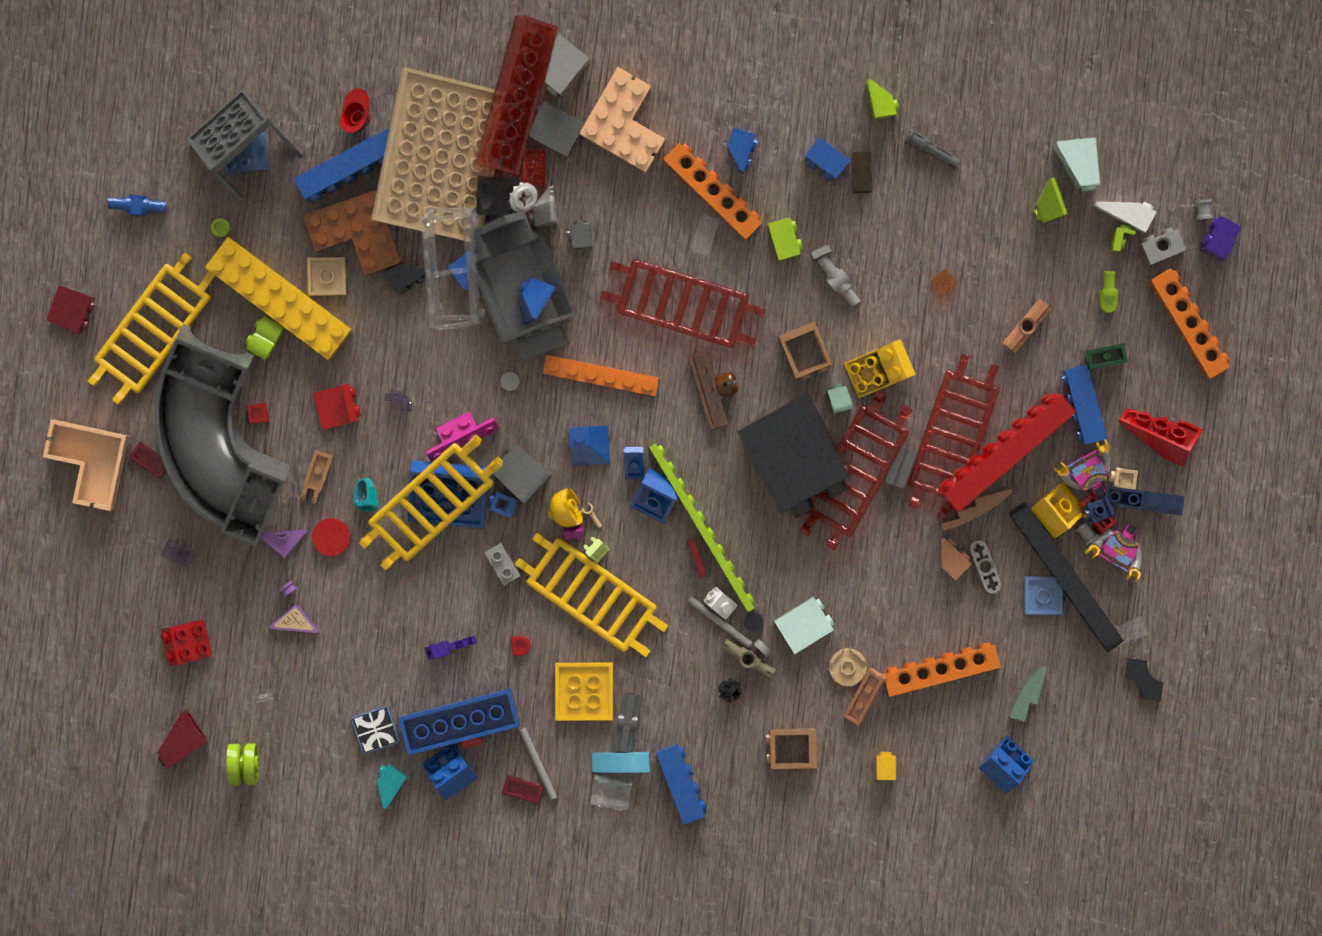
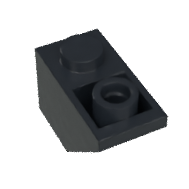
[384,263,429,295]

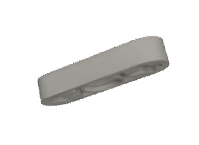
[970,540,1001,594]

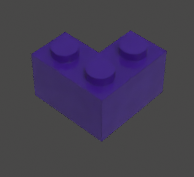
[1200,216,1242,262]

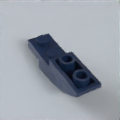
[1105,486,1185,516]

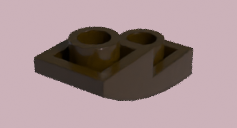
[852,151,872,194]

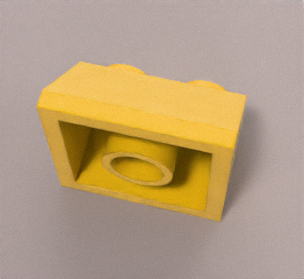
[1031,482,1082,539]

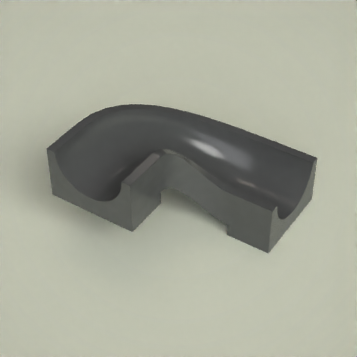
[155,324,291,547]

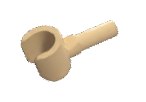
[582,503,602,528]

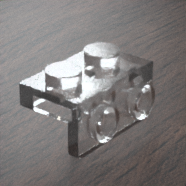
[590,775,633,811]

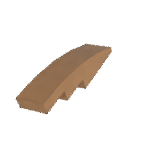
[940,488,1012,531]

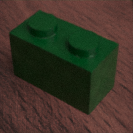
[1084,343,1128,370]

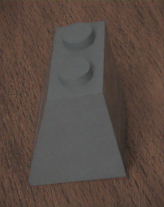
[493,444,551,504]

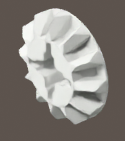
[508,183,538,212]

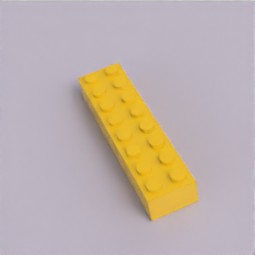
[205,237,353,360]

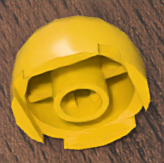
[548,488,583,528]

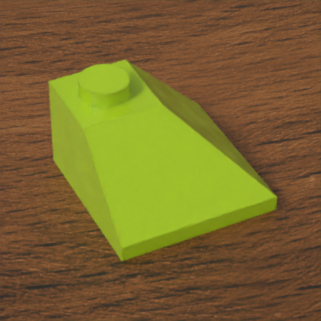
[865,79,899,121]
[1034,178,1068,224]

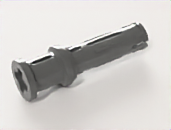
[904,128,961,170]

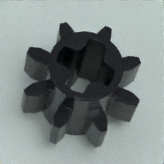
[718,678,742,703]

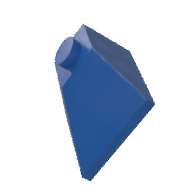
[517,278,555,325]
[569,425,610,466]
[630,468,677,524]

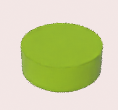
[211,218,231,238]

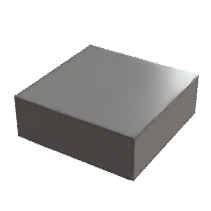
[811,245,831,260]

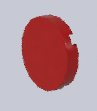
[312,518,351,556]

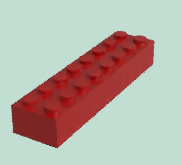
[936,393,1076,512]

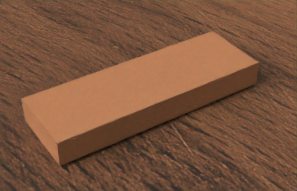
[843,668,887,727]

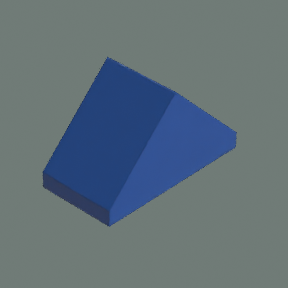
[448,251,474,290]

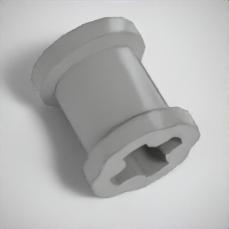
[1195,199,1214,220]
[1075,522,1099,546]

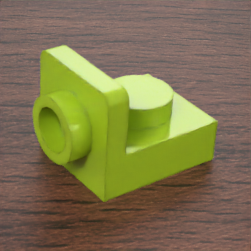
[1110,225,1136,252]

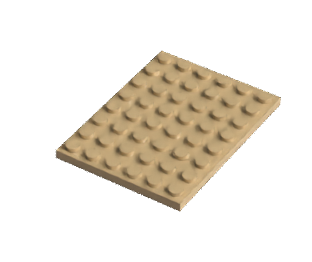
[371,67,511,243]

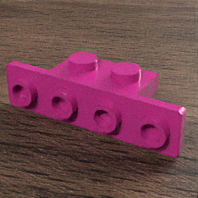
[426,411,500,462]

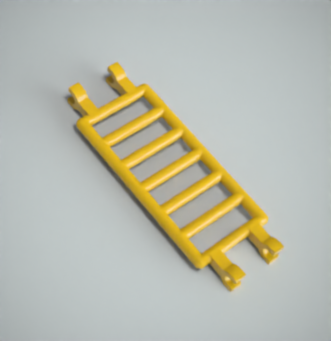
[88,253,217,405]
[359,435,503,570]
[515,533,668,657]

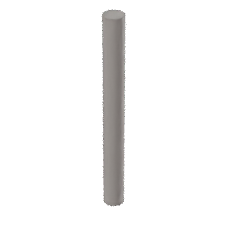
[687,596,753,648]
[519,727,557,800]

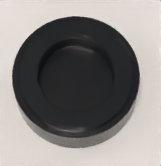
[744,612,763,632]

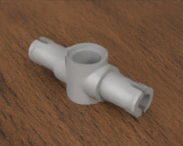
[817,255,860,307]

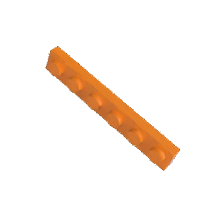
[542,355,659,396]

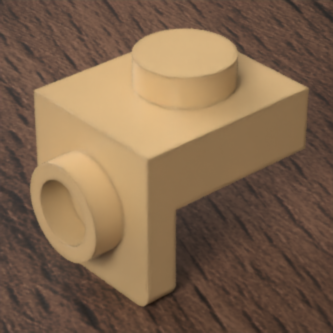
[1109,467,1138,490]

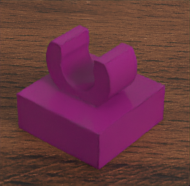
[563,522,583,543]

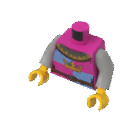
[1054,439,1111,497]
[1085,524,1142,583]

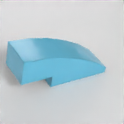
[592,752,650,773]

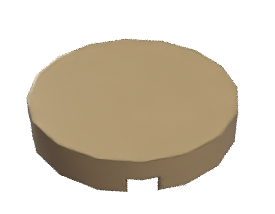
[829,648,867,686]

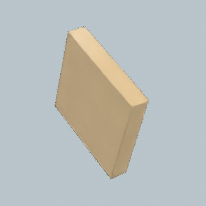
[307,257,347,296]

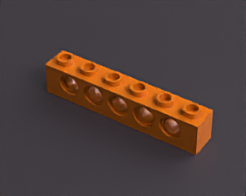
[663,143,762,241]
[1149,268,1230,379]
[882,642,1001,697]

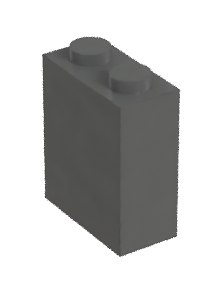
[525,101,585,158]

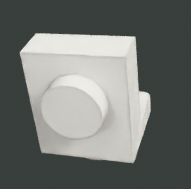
[704,587,738,620]

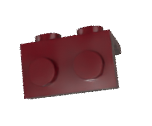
[47,286,96,334]

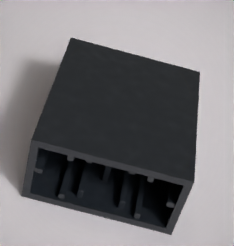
[737,394,853,518]

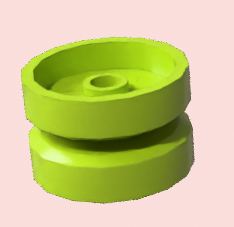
[227,743,259,786]

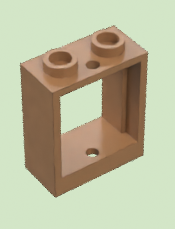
[778,322,831,381]
[766,728,817,769]

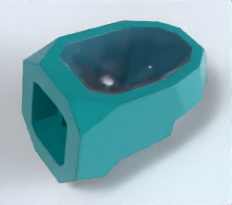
[354,478,379,512]

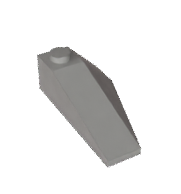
[529,186,558,228]

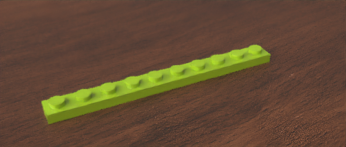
[649,443,755,612]

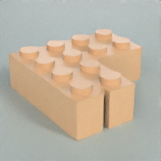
[579,67,665,174]
[43,420,129,511]

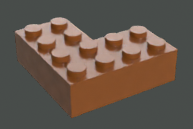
[303,190,403,276]

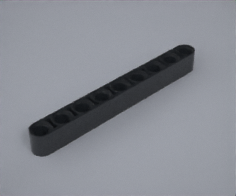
[1009,502,1124,652]

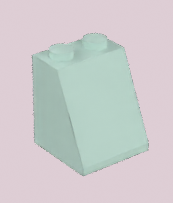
[1053,138,1100,191]

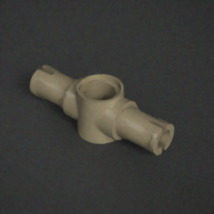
[720,639,775,679]

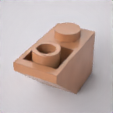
[940,537,971,581]

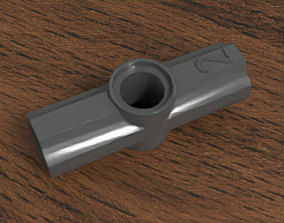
[615,693,640,752]

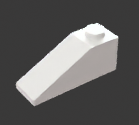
[1093,202,1157,233]

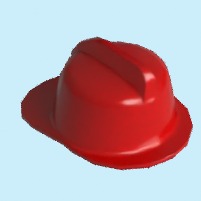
[340,88,371,133]

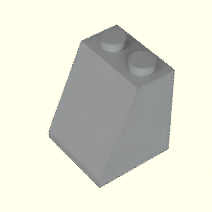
[545,34,590,98]

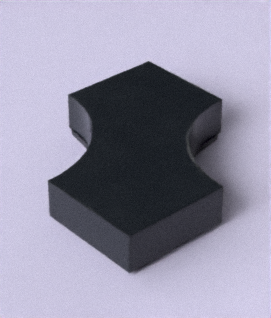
[1125,658,1164,701]

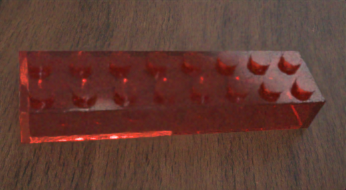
[475,15,558,175]

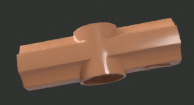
[1002,299,1052,353]

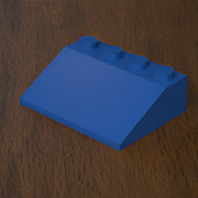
[407,460,487,529]

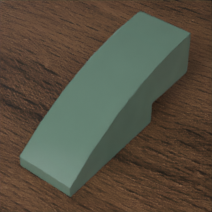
[1009,665,1047,721]

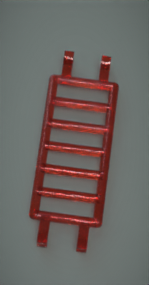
[600,259,766,348]
[907,354,1000,519]
[799,391,914,551]

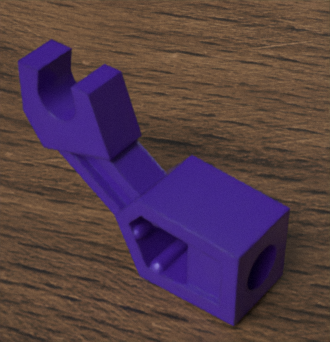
[424,636,477,660]

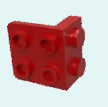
[314,383,361,429]
[160,620,212,666]

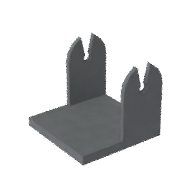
[186,88,304,207]

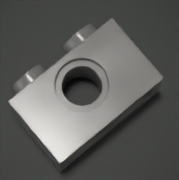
[1139,227,1186,266]
[485,543,521,585]

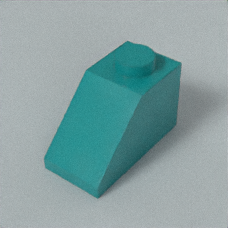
[377,763,408,809]

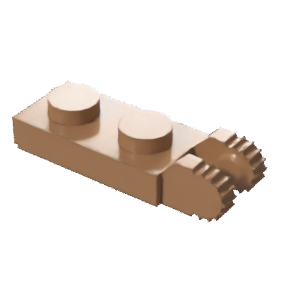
[299,450,334,506]

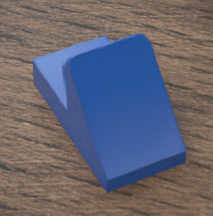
[624,447,644,479]

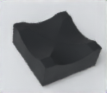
[476,176,519,216]

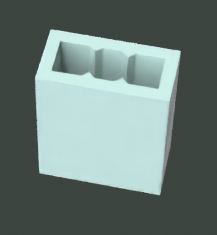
[774,597,835,654]

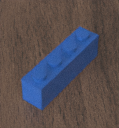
[1061,364,1107,445]
[656,743,707,825]

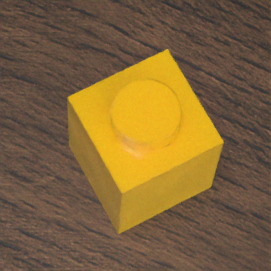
[876,752,896,780]

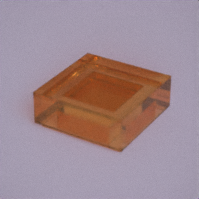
[930,269,957,295]

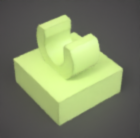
[584,537,610,563]

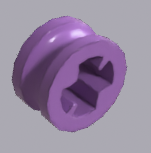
[278,580,297,598]

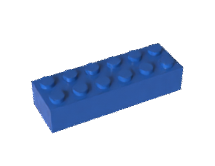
[294,127,390,203]
[398,688,521,755]

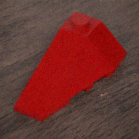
[1119,408,1203,468]

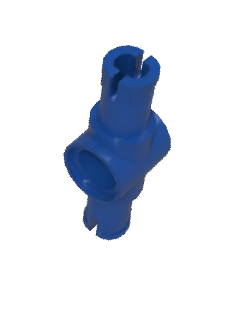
[108,195,167,216]

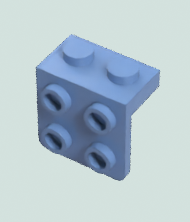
[225,131,270,175]

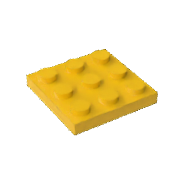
[555,662,613,721]

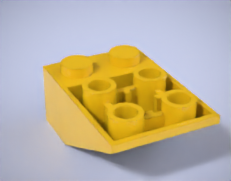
[844,339,916,398]

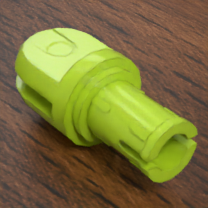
[1099,271,1118,313]

